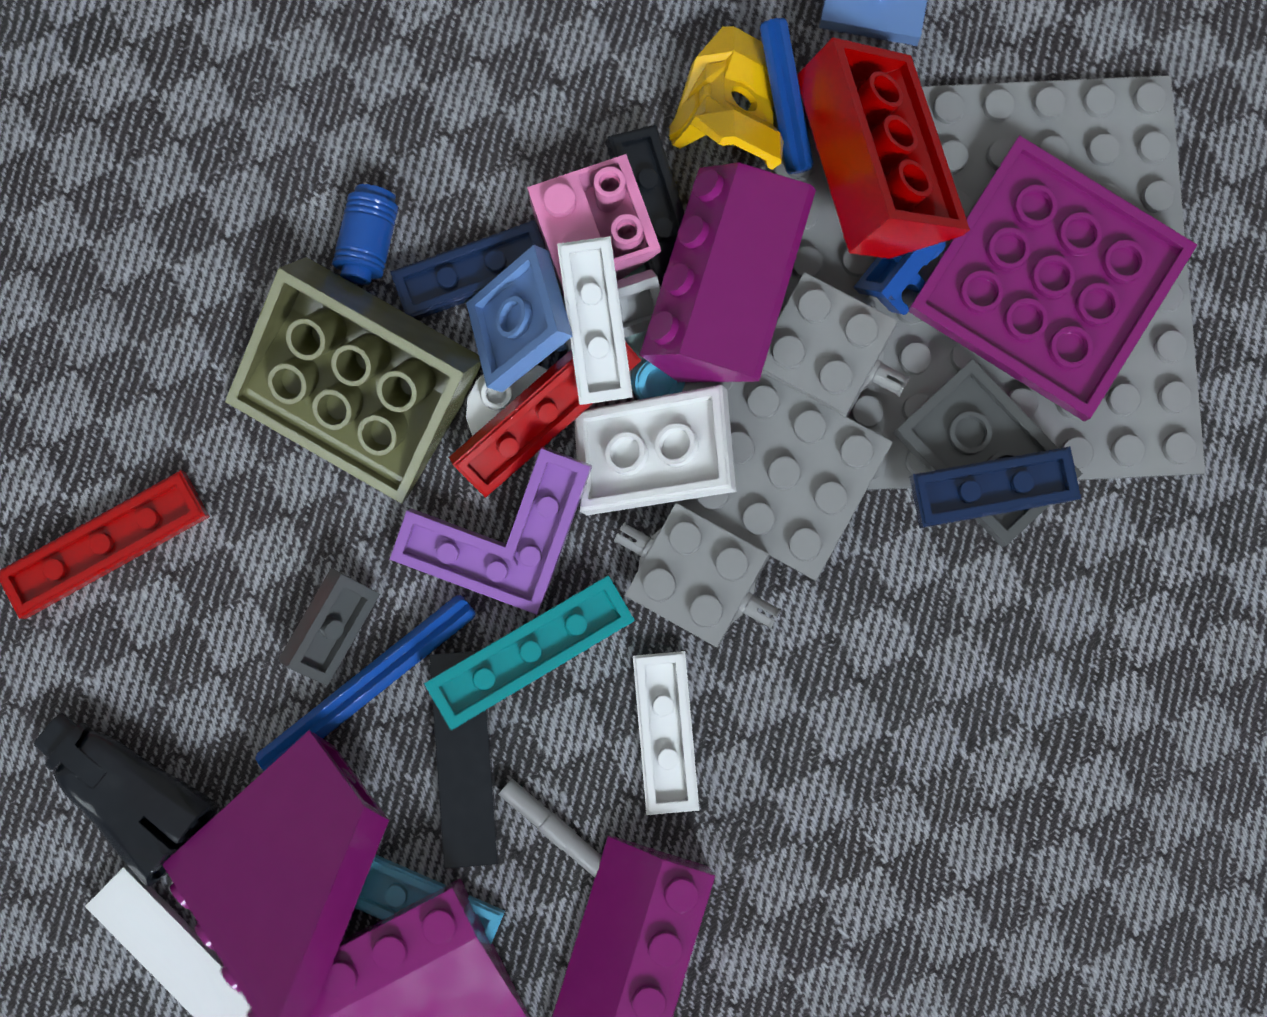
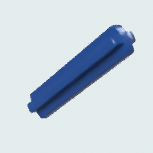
[760,18,813,174]

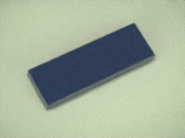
[390,220,546,320]
[909,447,1081,528]

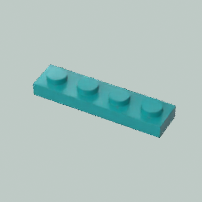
[424,575,635,730]

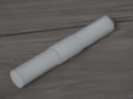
[498,778,601,878]

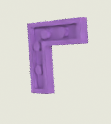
[389,447,593,615]

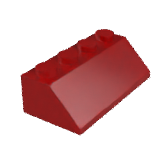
[797,37,970,259]

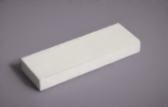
[557,236,633,405]
[633,651,699,815]

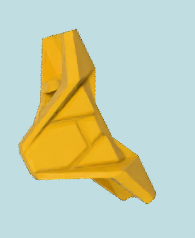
[669,26,784,170]

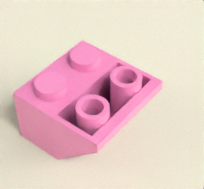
[527,154,661,298]

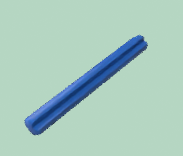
[255,595,476,771]

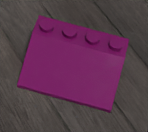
[311,878,529,1017]

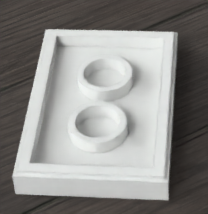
[574,385,736,515]

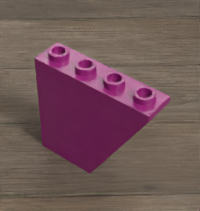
[162,730,389,1017]

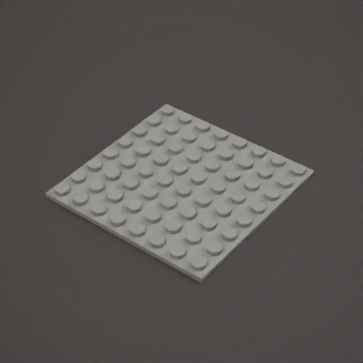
[773,75,1205,490]

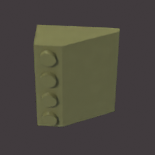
[225,257,481,504]

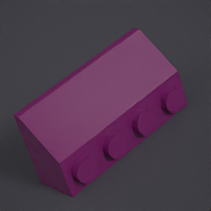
[639,162,816,382]
[552,835,715,1017]

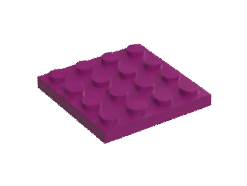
[909,135,1197,422]

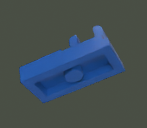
[853,241,946,315]

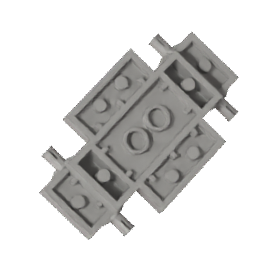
[614,272,910,648]

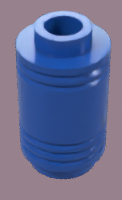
[332,184,399,285]

